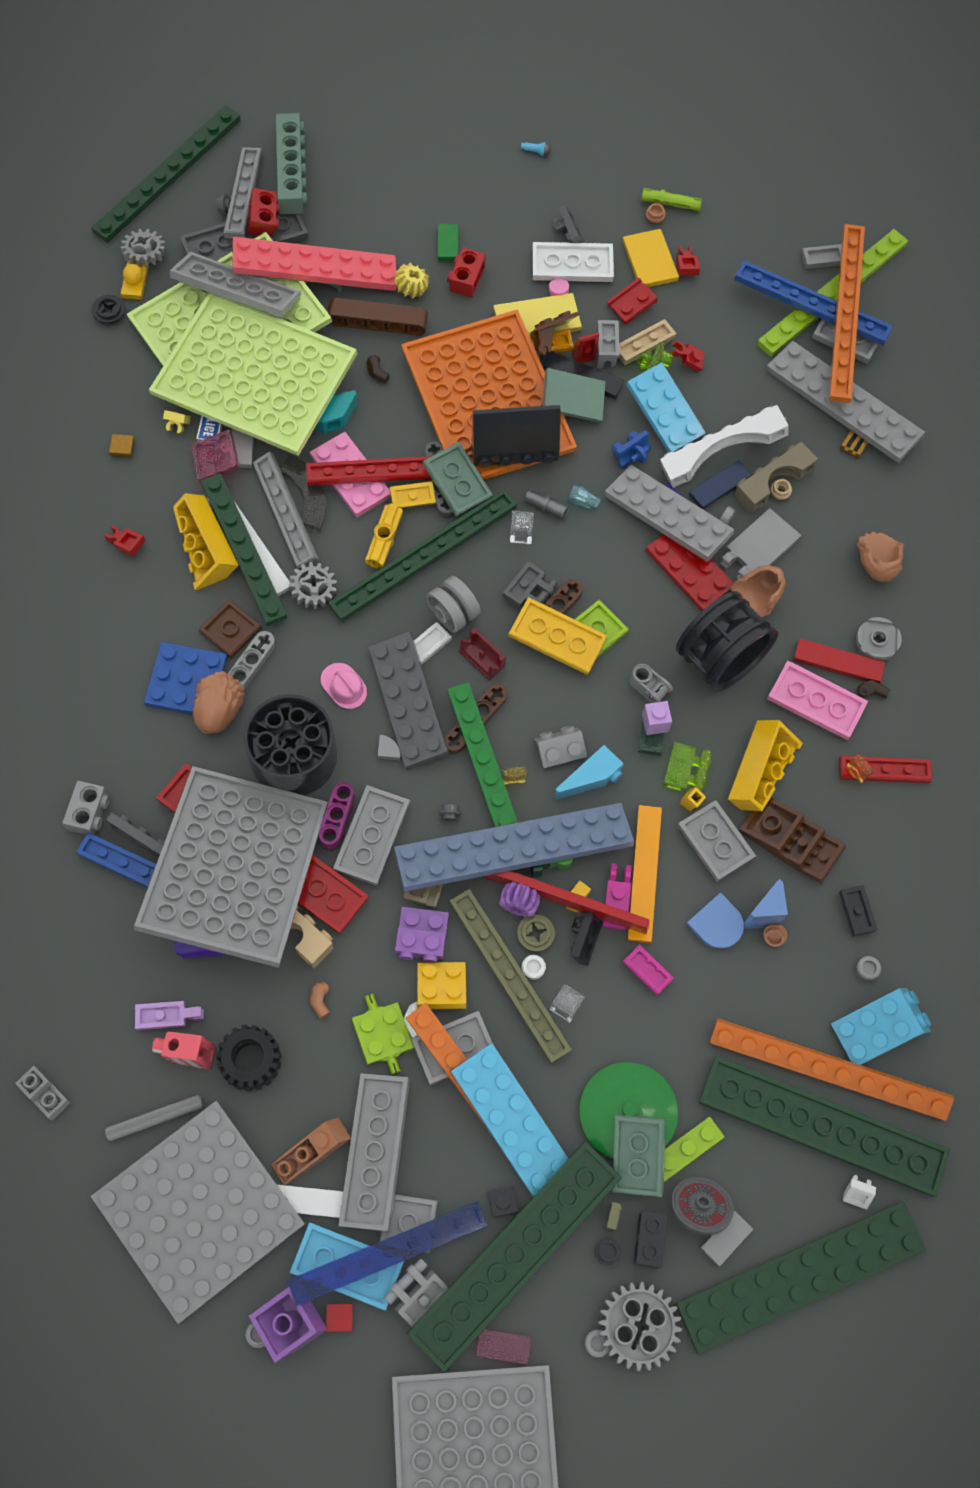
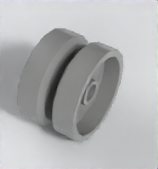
[426,575,481,633]

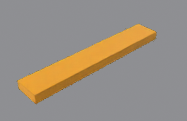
[627,805,662,944]

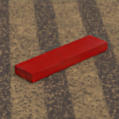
[793,638,885,683]
[839,756,932,783]

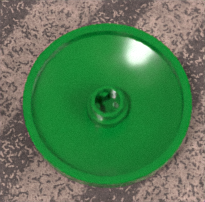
[579,1062,678,1160]

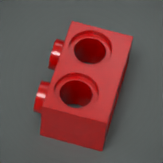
[248,188,280,238]
[447,247,486,298]

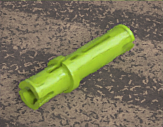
[641,188,702,212]

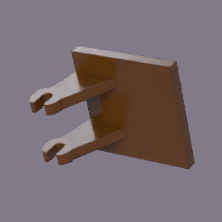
[530,310,579,357]

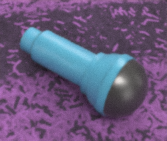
[521,142,551,157]

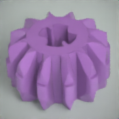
[499,882,540,917]

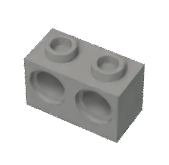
[62,780,110,835]

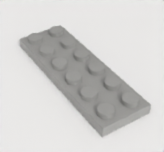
[170,252,301,318]
[605,465,734,562]
[338,1073,410,1232]

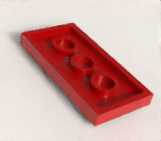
[645,535,734,612]

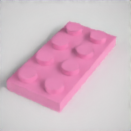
[309,432,391,518]
[767,660,868,741]

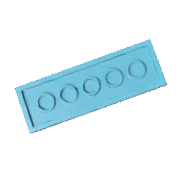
[450,1043,568,1197]

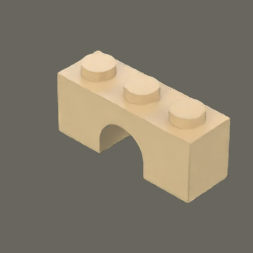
[291,906,334,969]

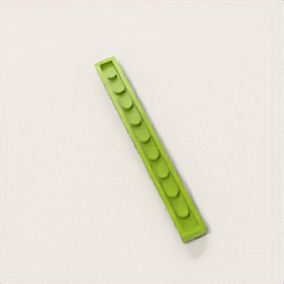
[757,229,908,357]

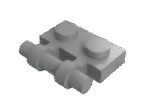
[384,1258,448,1327]

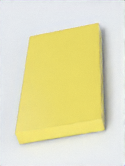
[494,293,582,335]

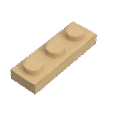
[619,319,676,365]

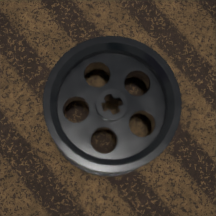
[676,591,778,692]

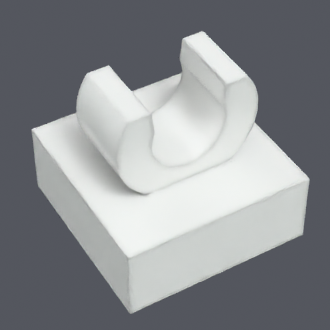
[843,1175,876,1210]

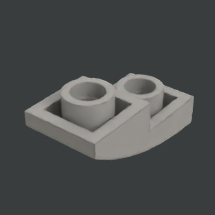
[15,1066,70,1121]

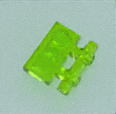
[663,742,712,792]

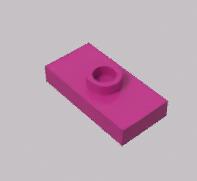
[622,944,674,996]

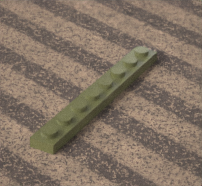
[449,889,572,1064]

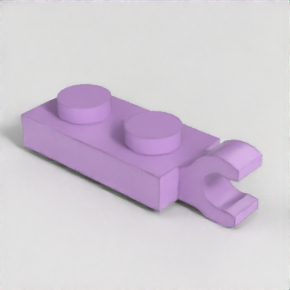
[135,1001,204,1030]

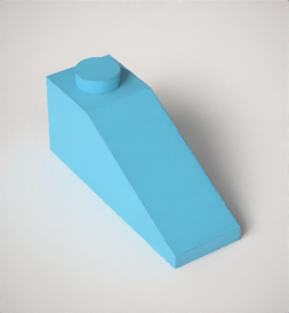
[554,745,624,800]

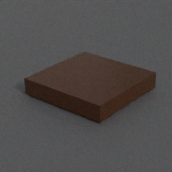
[198,599,262,659]

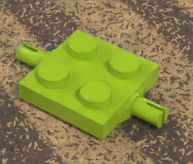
[352,994,414,1075]

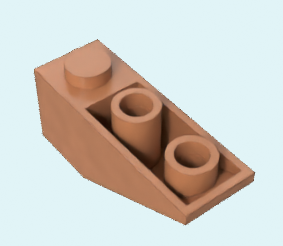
[271,1118,351,1185]

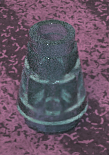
[568,484,601,510]

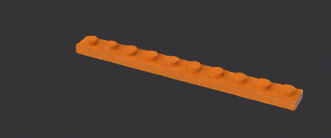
[829,224,865,403]
[710,1018,954,1121]

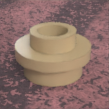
[770,479,792,500]

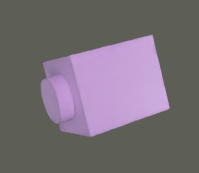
[642,701,672,735]

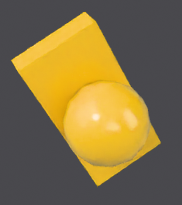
[121,261,149,300]

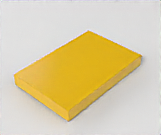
[622,229,679,287]

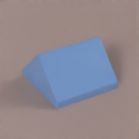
[744,879,788,929]

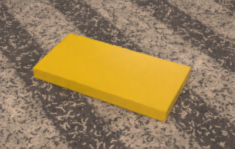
[508,597,608,675]

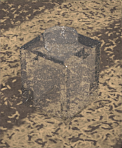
[510,511,534,544]
[550,984,585,1022]

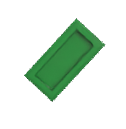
[438,224,458,261]

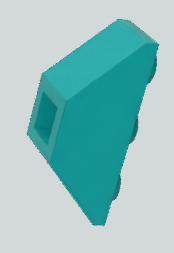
[314,390,357,434]

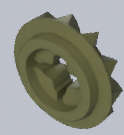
[517,914,555,952]

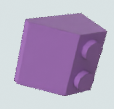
[249,1284,328,1363]

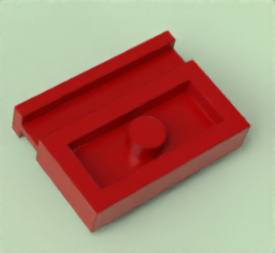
[607,277,658,325]

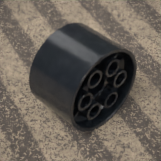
[244,694,337,795]

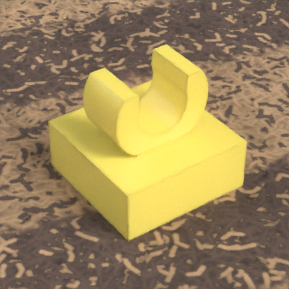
[163,410,191,434]

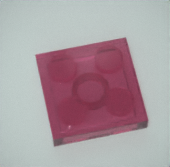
[190,430,240,483]

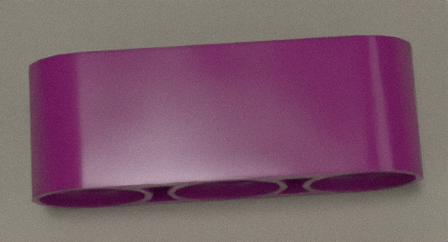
[319,782,355,851]

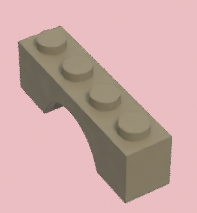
[734,441,818,514]

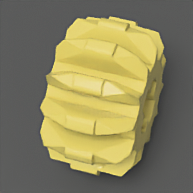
[394,263,429,299]

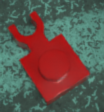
[676,246,700,276]
[671,340,705,373]
[104,525,146,557]

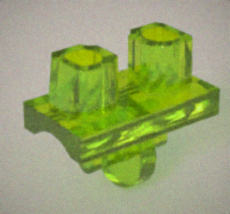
[637,342,673,370]

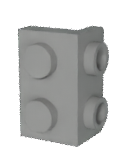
[534,726,587,768]

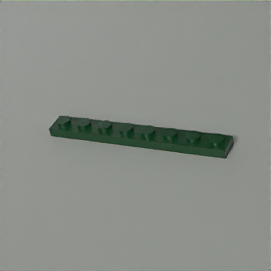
[201,473,287,626]

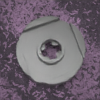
[856,617,902,661]

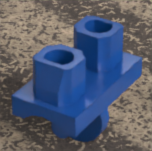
[612,430,651,469]

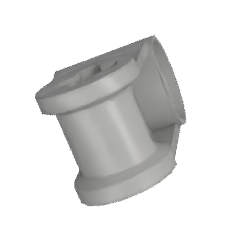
[629,664,673,703]

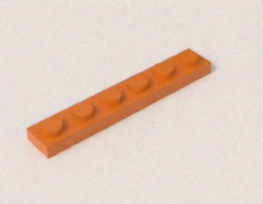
[405,1003,493,1137]

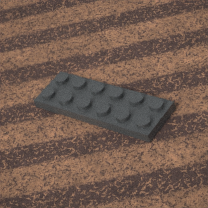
[180,212,308,261]
[369,631,450,770]

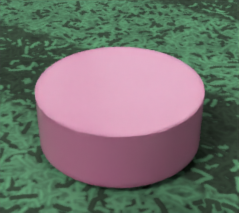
[549,278,569,296]

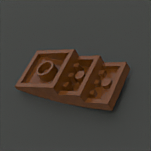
[740,798,846,884]

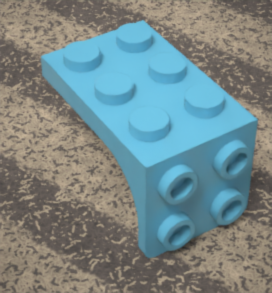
[831,988,932,1065]

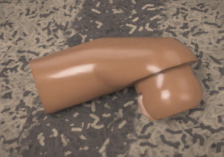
[309,982,330,1019]

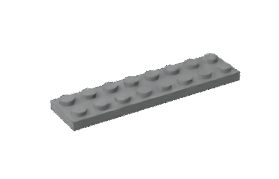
[766,341,925,463]

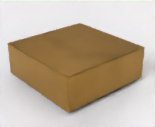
[109,434,135,458]

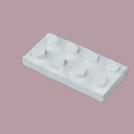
[533,242,614,282]

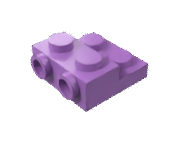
[395,907,449,963]

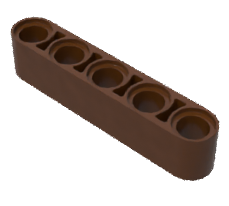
[327,298,428,336]

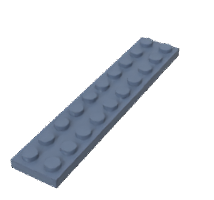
[394,803,634,892]

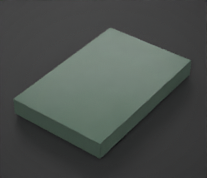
[542,368,605,423]
[422,442,493,517]
[612,1115,666,1197]

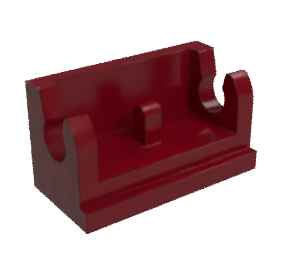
[459,628,506,681]

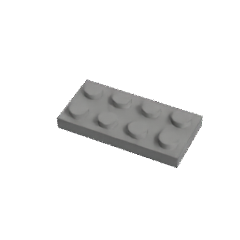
[333,785,410,886]

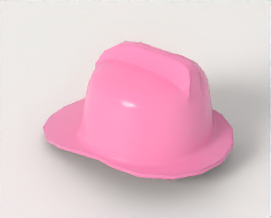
[321,663,367,709]

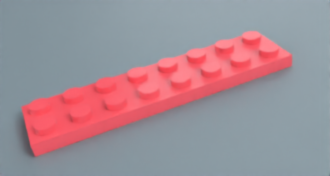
[232,237,397,291]

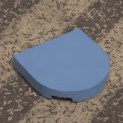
[686,892,744,949]

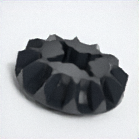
[92,295,125,325]

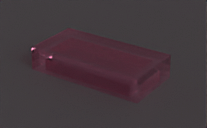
[476,1329,531,1365]

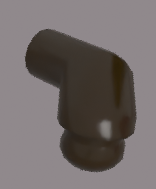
[366,355,390,384]
[857,680,891,699]

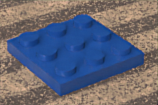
[144,642,228,715]

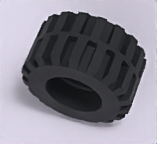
[216,1025,281,1091]

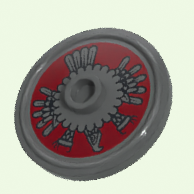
[671,1177,734,1235]

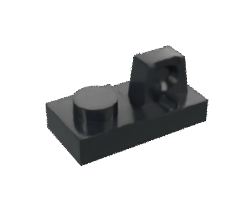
[570,912,603,966]

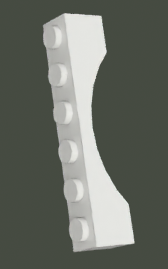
[660,405,788,488]

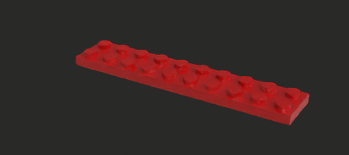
[156,763,369,935]

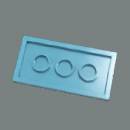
[626,363,706,453]
[290,1222,405,1311]

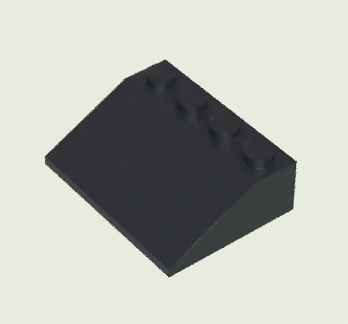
[471,405,561,467]

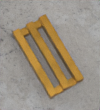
[840,430,869,459]

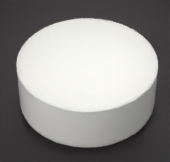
[521,955,546,980]

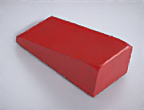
[572,332,599,363]

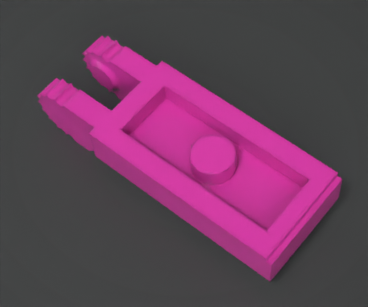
[602,863,631,931]

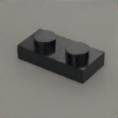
[839,885,878,937]

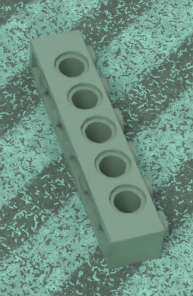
[276,113,307,215]

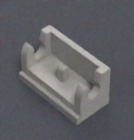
[596,320,620,368]

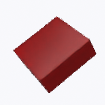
[326,1304,353,1332]

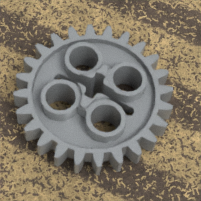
[597,1282,682,1372]

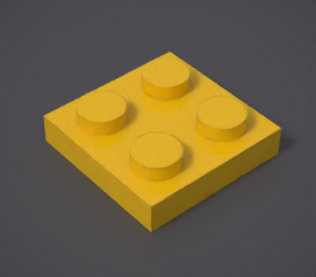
[418,962,466,1009]

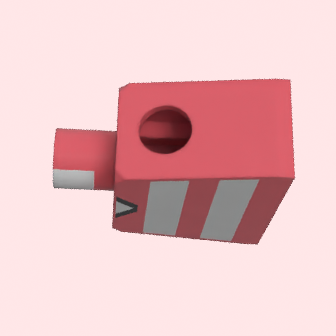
[152,1032,216,1070]

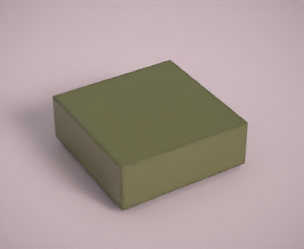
[604,1202,622,1232]

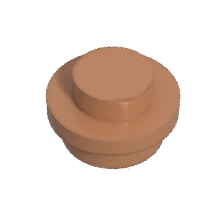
[646,203,666,223]
[763,923,787,947]

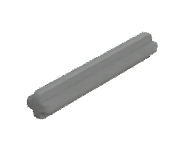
[105,1095,203,1141]

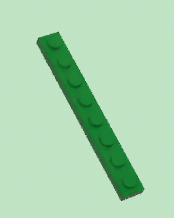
[447,682,518,827]

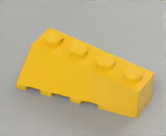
[173,493,239,590]
[728,720,803,811]

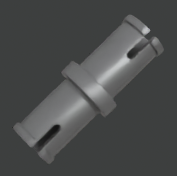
[525,489,569,519]

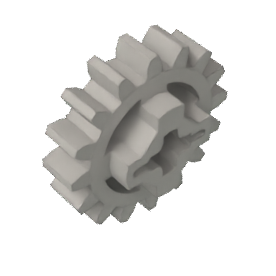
[121,229,166,267]
[289,562,337,609]

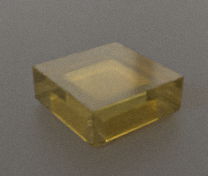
[502,766,527,785]

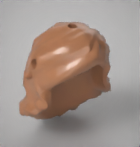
[857,532,904,582]
[731,565,786,618]
[192,671,245,734]

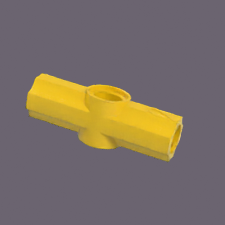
[365,503,403,569]

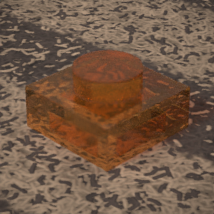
[847,753,874,783]

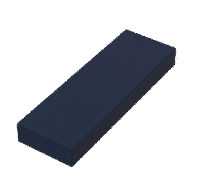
[689,460,752,509]

